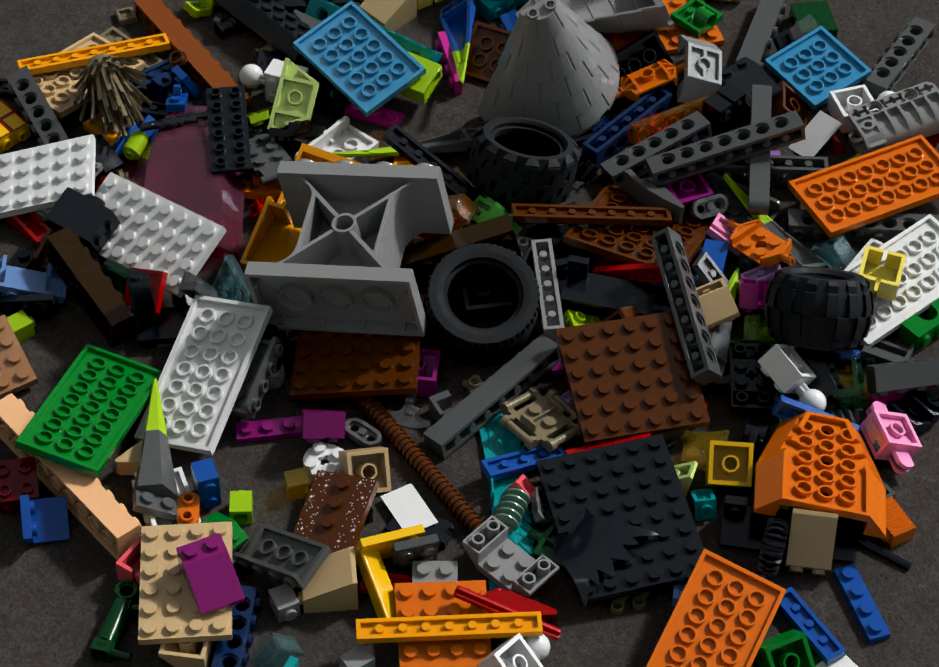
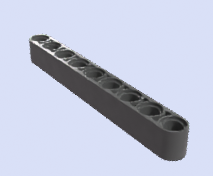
[748,84,772,215]

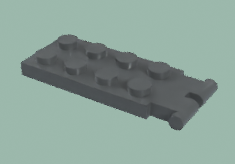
[249,124,292,185]

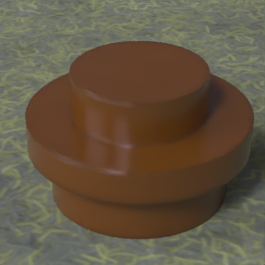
[169,50,188,68]

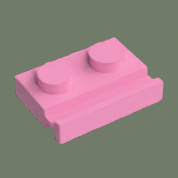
[706,213,740,257]

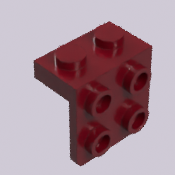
[0,457,41,514]

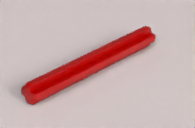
[453,585,561,640]

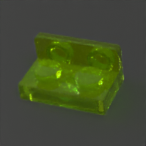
[743,313,782,344]

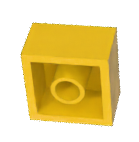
[705,440,754,489]

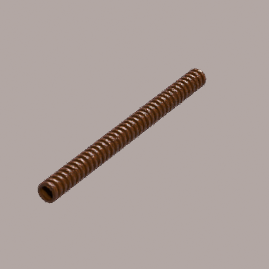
[350,396,484,534]

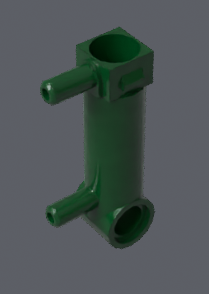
[90,580,139,663]

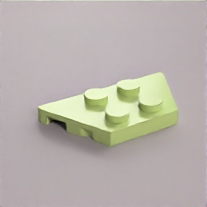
[267,57,319,130]

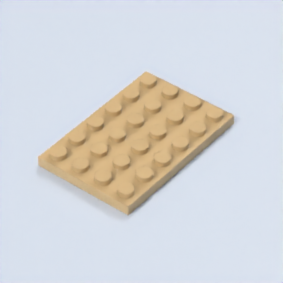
[8,32,146,119]
[138,521,233,645]

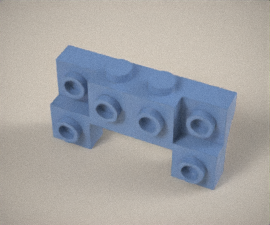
[0,255,66,304]

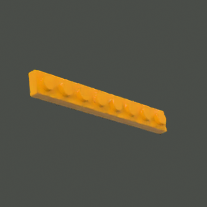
[17,33,171,76]
[356,611,543,644]

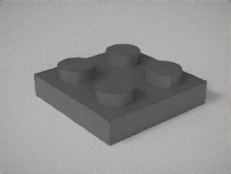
[391,533,439,570]

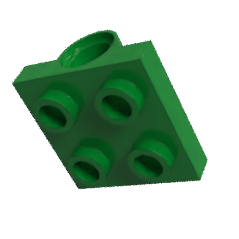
[670,0,723,37]

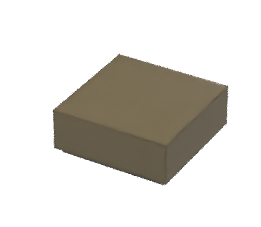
[114,6,138,26]

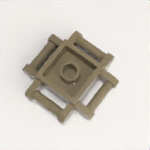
[499,386,581,453]

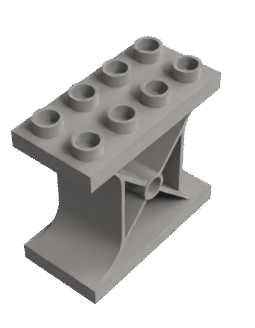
[244,159,454,337]

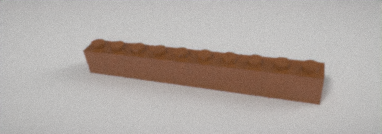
[134,0,251,112]

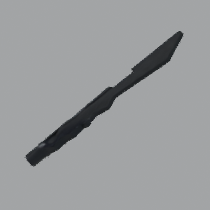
[139,110,208,132]

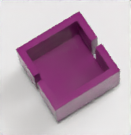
[736,278,770,313]

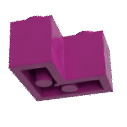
[300,409,346,443]

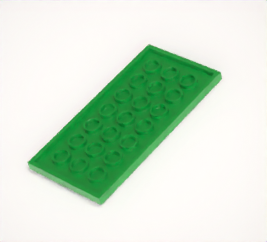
[15,344,162,478]

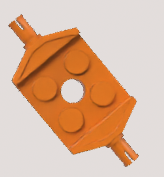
[615,59,684,102]
[727,219,796,268]

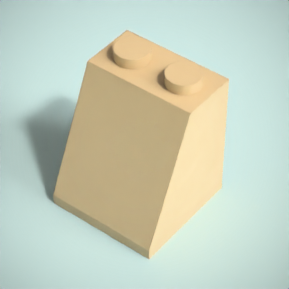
[359,0,417,31]
[785,508,838,576]
[298,547,358,614]

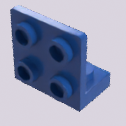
[20,495,70,545]

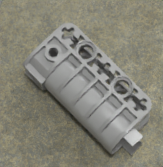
[848,82,939,155]

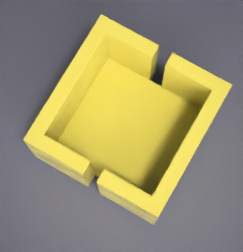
[859,245,907,302]

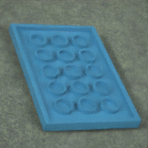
[293,0,426,117]

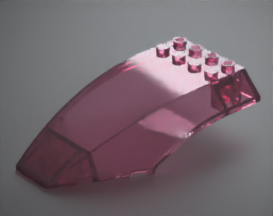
[127,106,245,259]

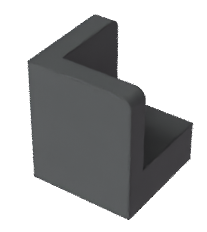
[429,390,453,422]

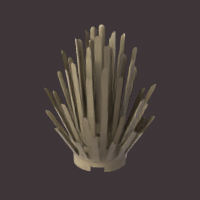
[73,53,152,137]

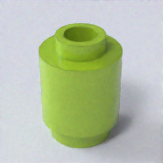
[122,130,149,160]

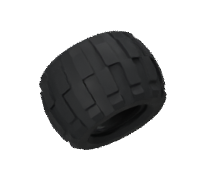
[764,266,874,351]

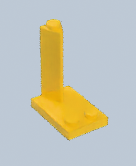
[355,524,425,618]

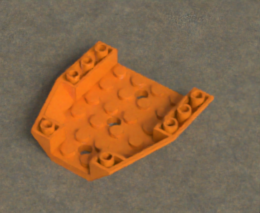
[753,411,886,539]

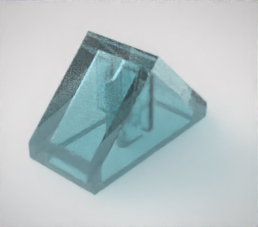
[253,632,304,667]

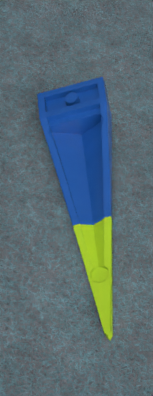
[439,0,476,84]

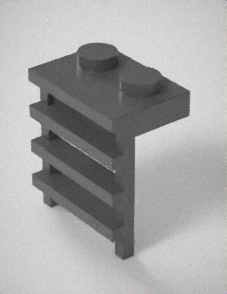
[859,340,915,372]

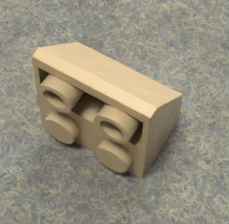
[696,277,740,330]

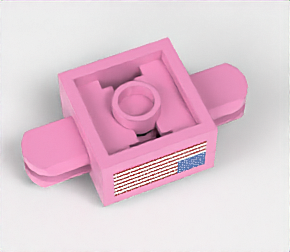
[859,401,922,475]

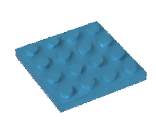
[764,26,872,110]

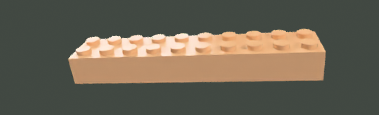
[0,393,141,561]

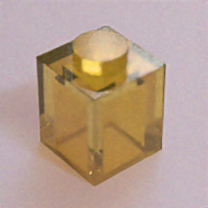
[283,466,315,501]

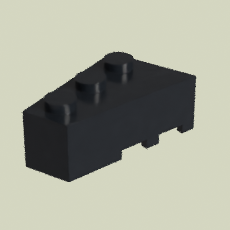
[794,347,846,407]

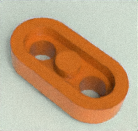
[176,491,200,524]

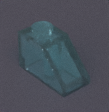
[810,235,856,269]

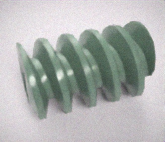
[493,488,531,536]

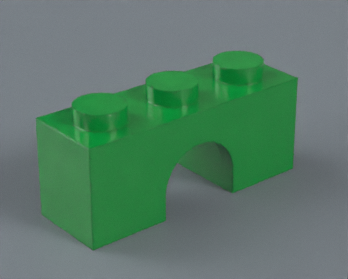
[898,299,939,351]

